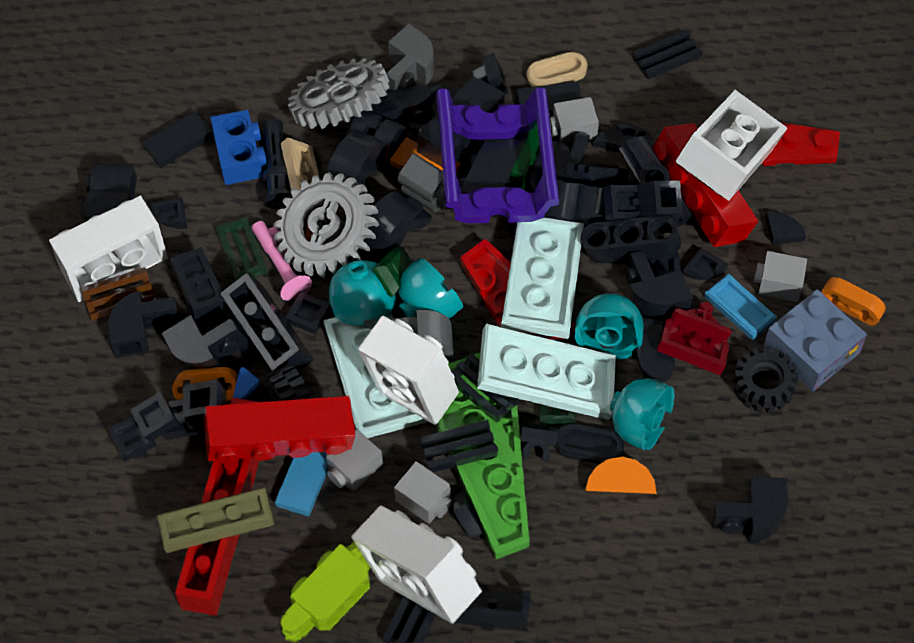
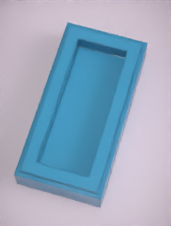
[704,274,777,340]
[275,452,328,517]

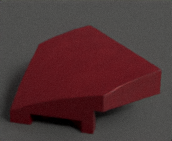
[656,301,732,375]

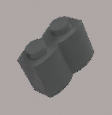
[398,154,447,213]

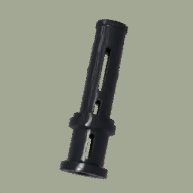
[263,118,293,209]

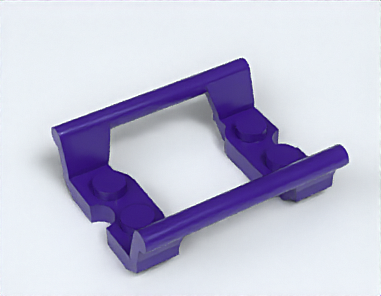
[436,88,559,223]

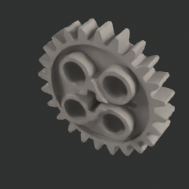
[288,58,389,129]

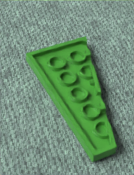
[436,353,529,560]

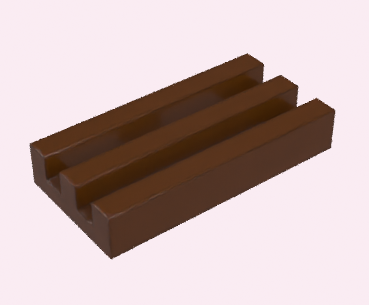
[80,267,155,321]

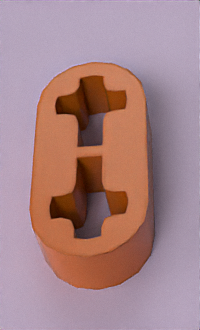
[821,277,886,326]
[172,367,238,401]

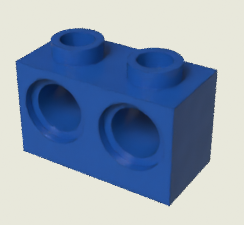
[211,110,267,185]

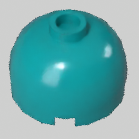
[398,258,463,319]
[329,260,396,326]
[575,293,644,360]
[610,378,675,451]

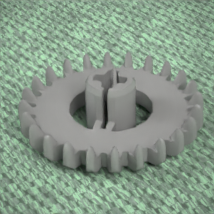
[274,172,379,278]

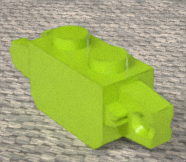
[280,542,370,643]

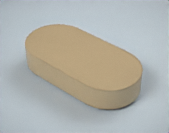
[527,52,587,87]

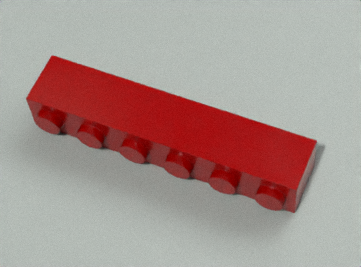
[175,397,259,616]

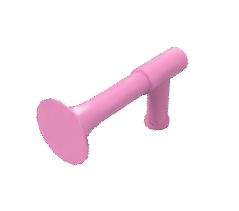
[252,221,312,301]

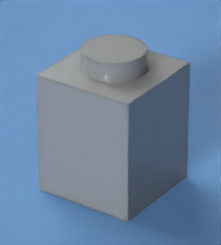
[549,97,599,145]
[754,251,807,302]
[326,429,383,492]
[394,462,452,524]

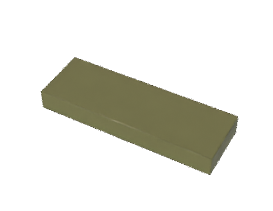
[157,487,274,553]

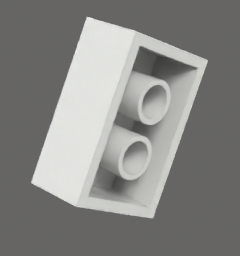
[675,90,787,201]
[49,196,168,302]
[358,316,459,425]
[351,506,482,624]

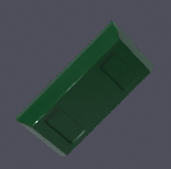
[373,246,413,297]

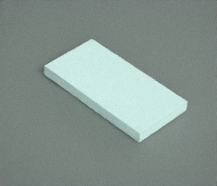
[501,217,584,339]
[324,313,426,438]
[477,324,616,420]

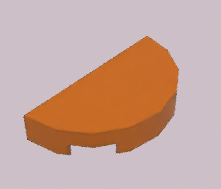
[585,457,657,494]

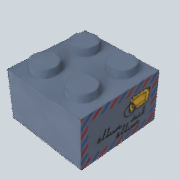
[764,289,867,392]

